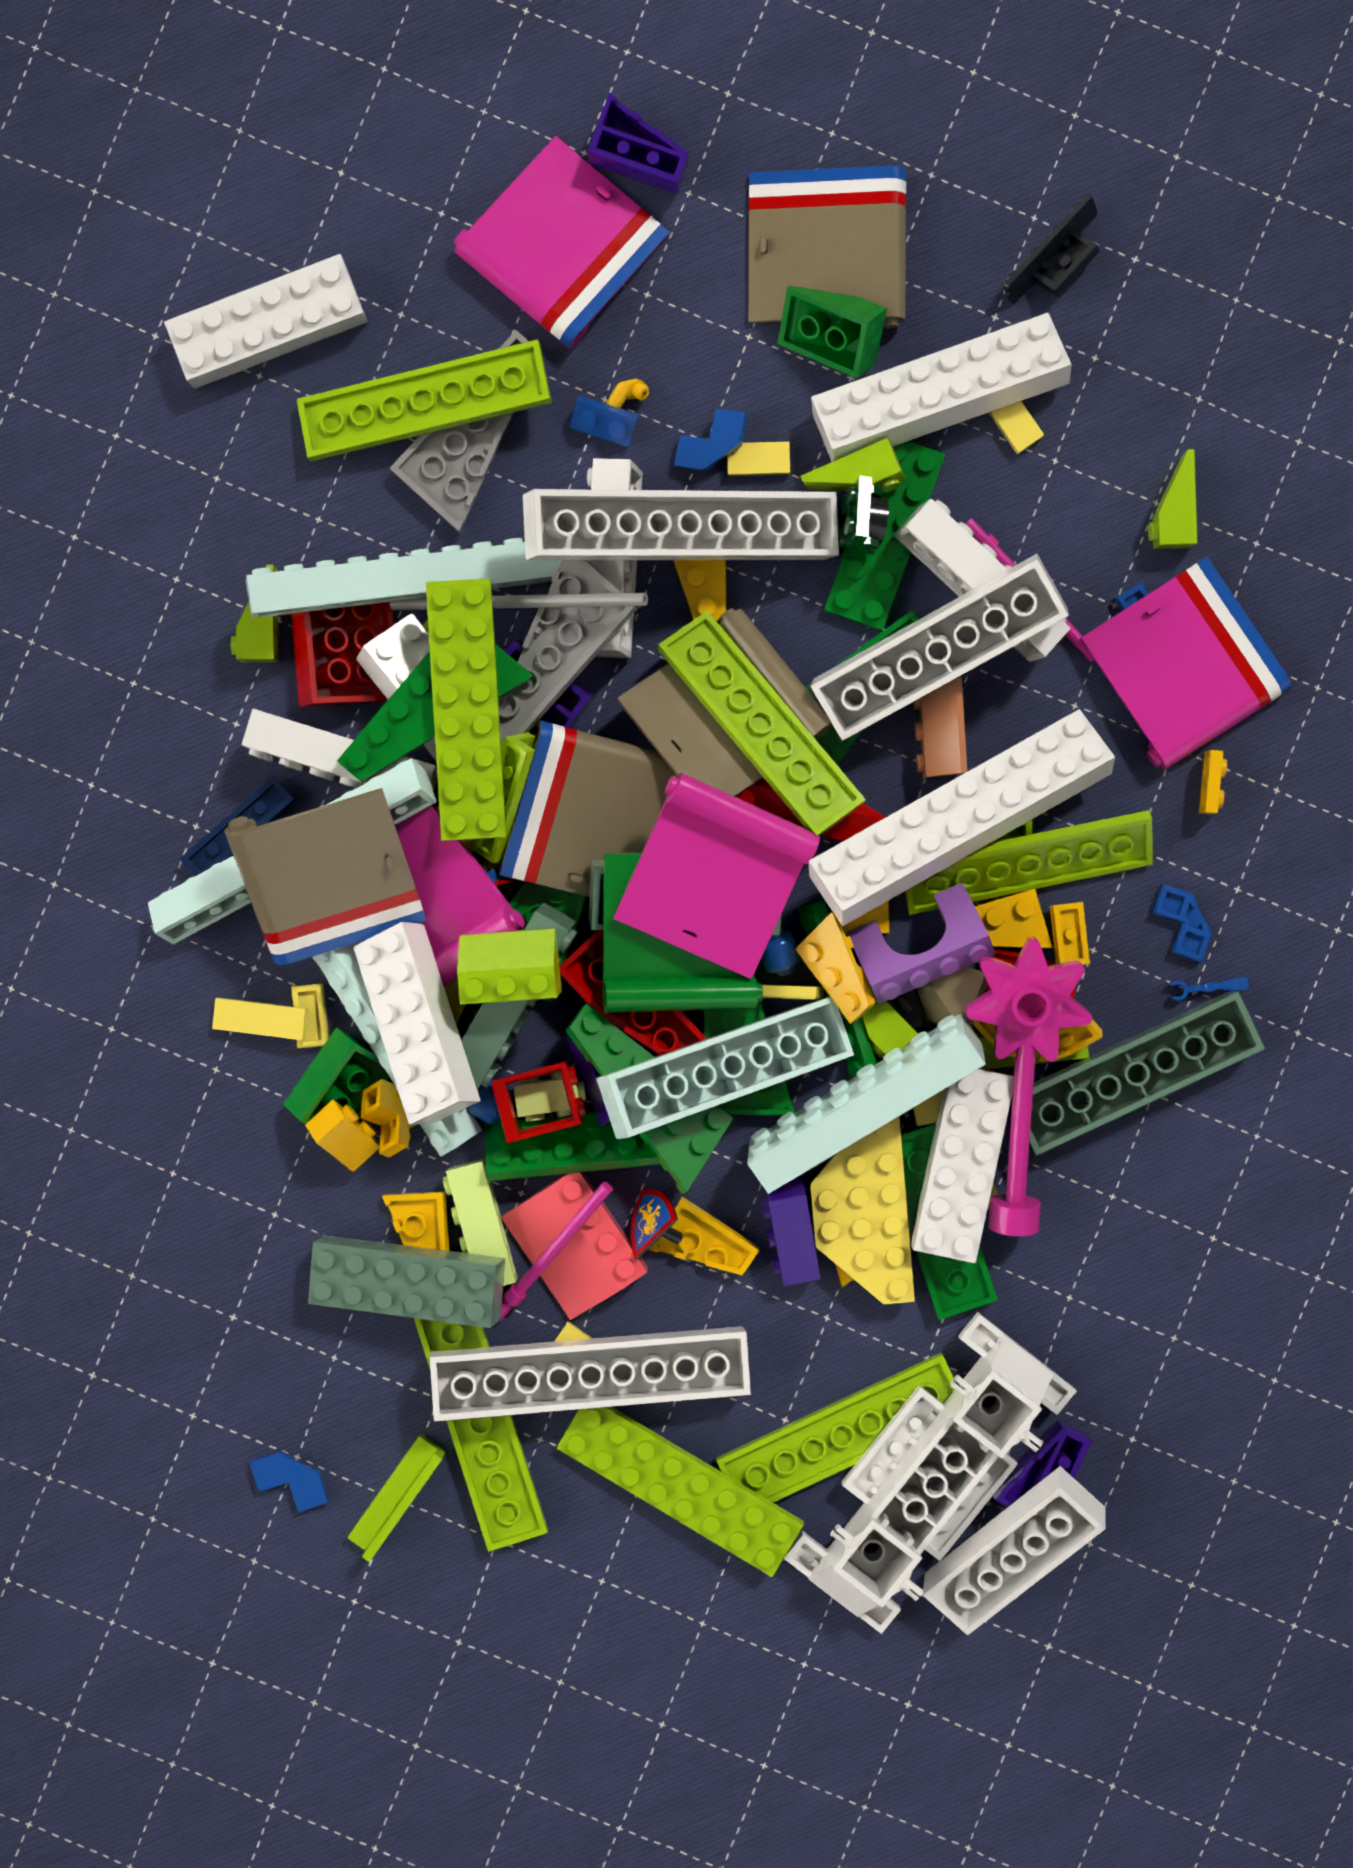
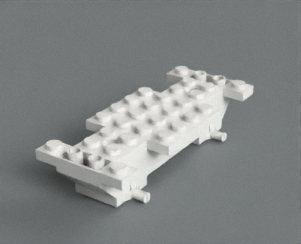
[784,1312,1077,1634]

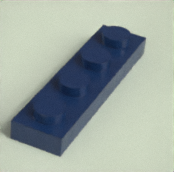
[180,776,296,876]

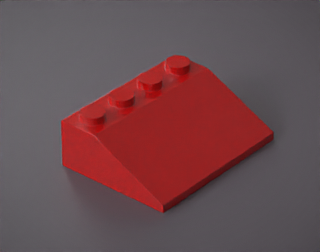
[291,602,394,708]

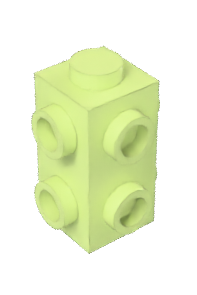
[513,1072,586,1122]

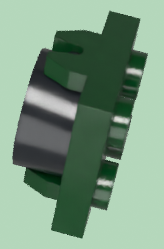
[838,476,889,560]

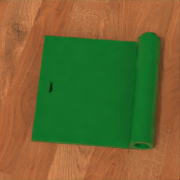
[602,853,763,1013]

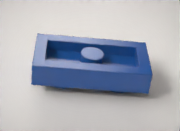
[570,395,639,447]

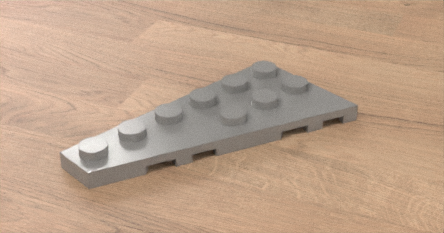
[390,330,529,533]
[498,560,638,743]

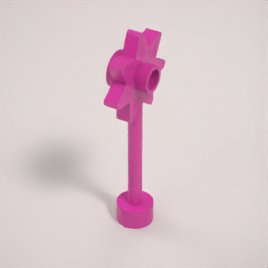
[965,937,1092,1236]

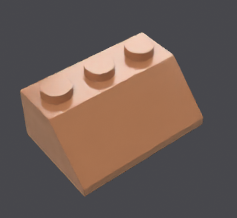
[913,677,967,779]

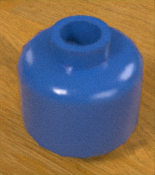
[760,927,801,976]
[468,1081,514,1125]

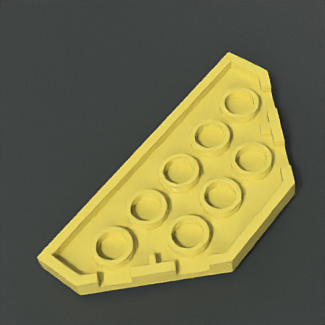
[810,1116,915,1304]

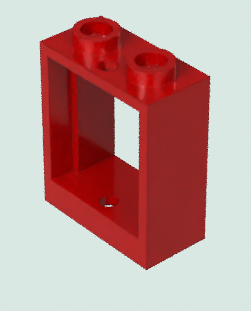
[491,1061,586,1143]

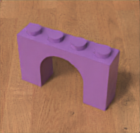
[847,882,995,1004]

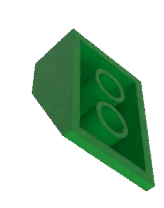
[777,285,887,378]

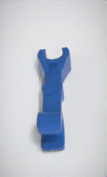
[1168,977,1249,1001]

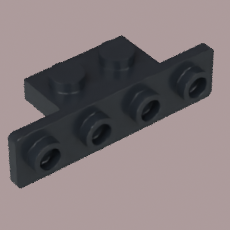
[1003,194,1100,304]

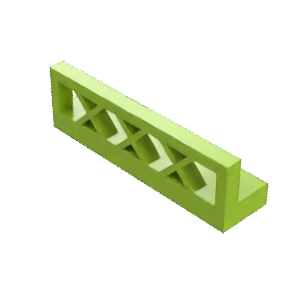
[471,732,536,864]
[347,1434,446,1562]

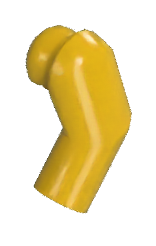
[605,379,649,409]

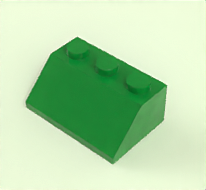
[283,1027,389,1124]

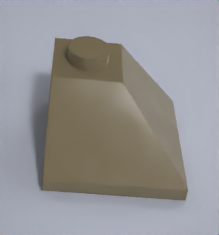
[917,967,987,1026]

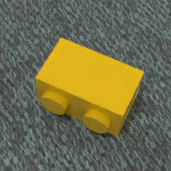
[305,1100,380,1172]

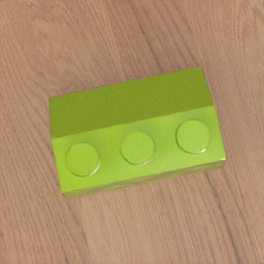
[457,928,562,1005]

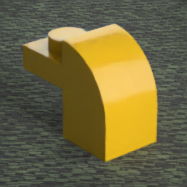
[361,1079,417,1158]

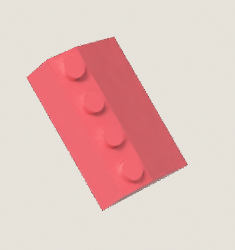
[501,1172,648,1320]

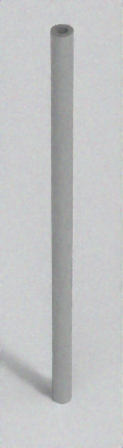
[390,593,648,610]

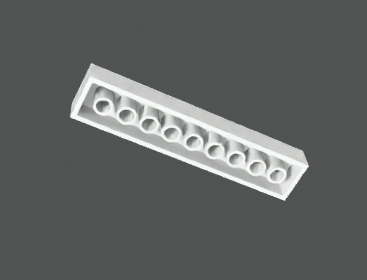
[523,489,839,560]
[809,709,1115,926]
[430,1326,751,1421]

